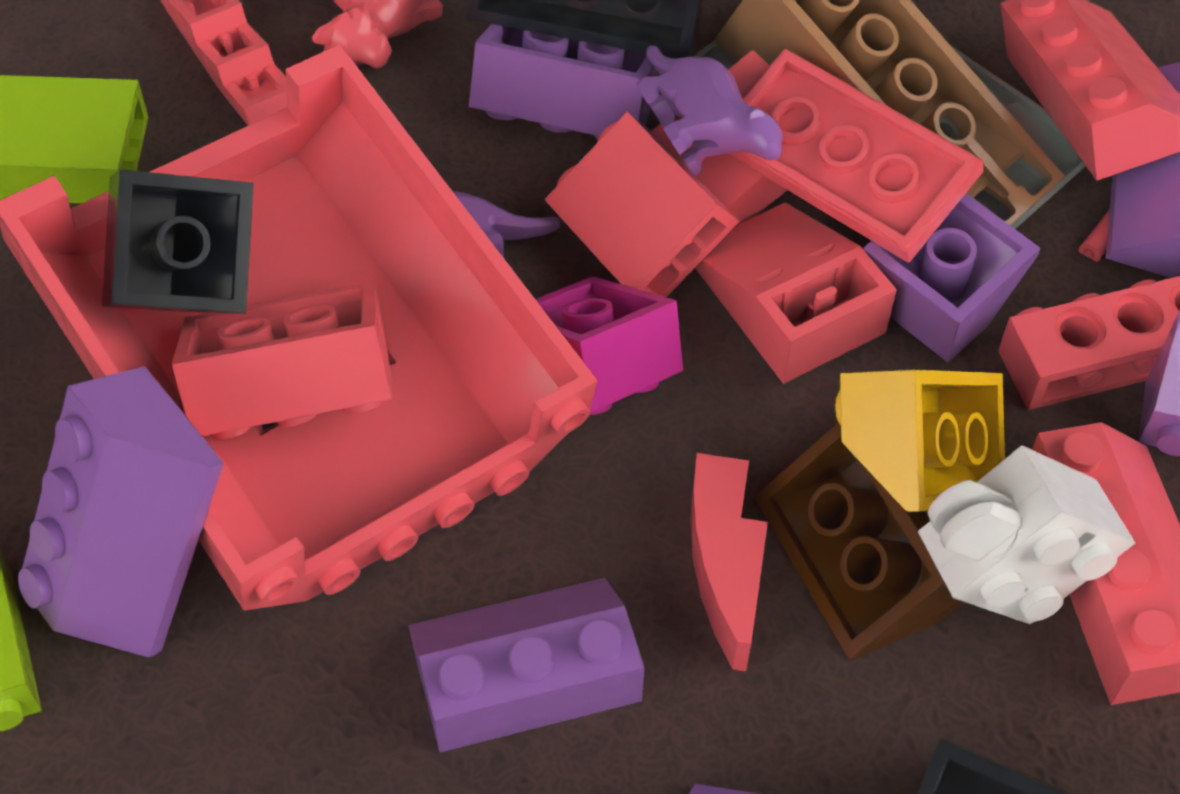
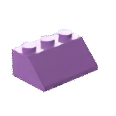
[469,24,660,140]
[408,577,645,753]

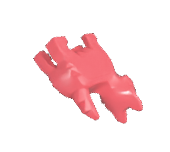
[312,0,443,69]

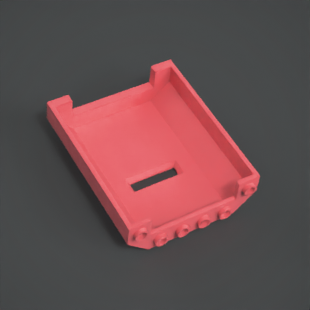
[0,44,597,611]

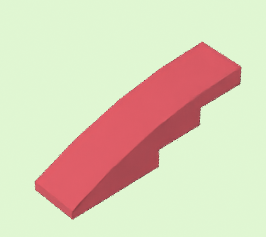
[160,0,287,125]

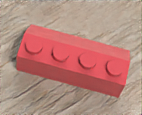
[1000,0,1180,181]
[1032,422,1180,705]

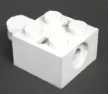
[918,445,1136,624]

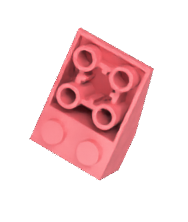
[695,203,897,384]

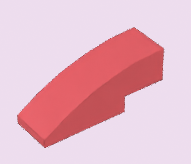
[690,453,768,671]

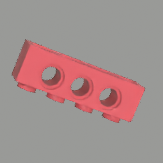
[998,276,1180,410]

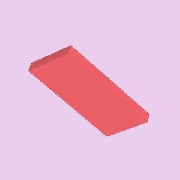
[729,49,984,263]

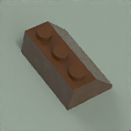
[754,422,966,660]

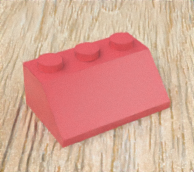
[172,281,392,439]

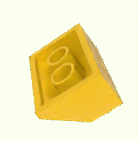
[835,370,1005,511]

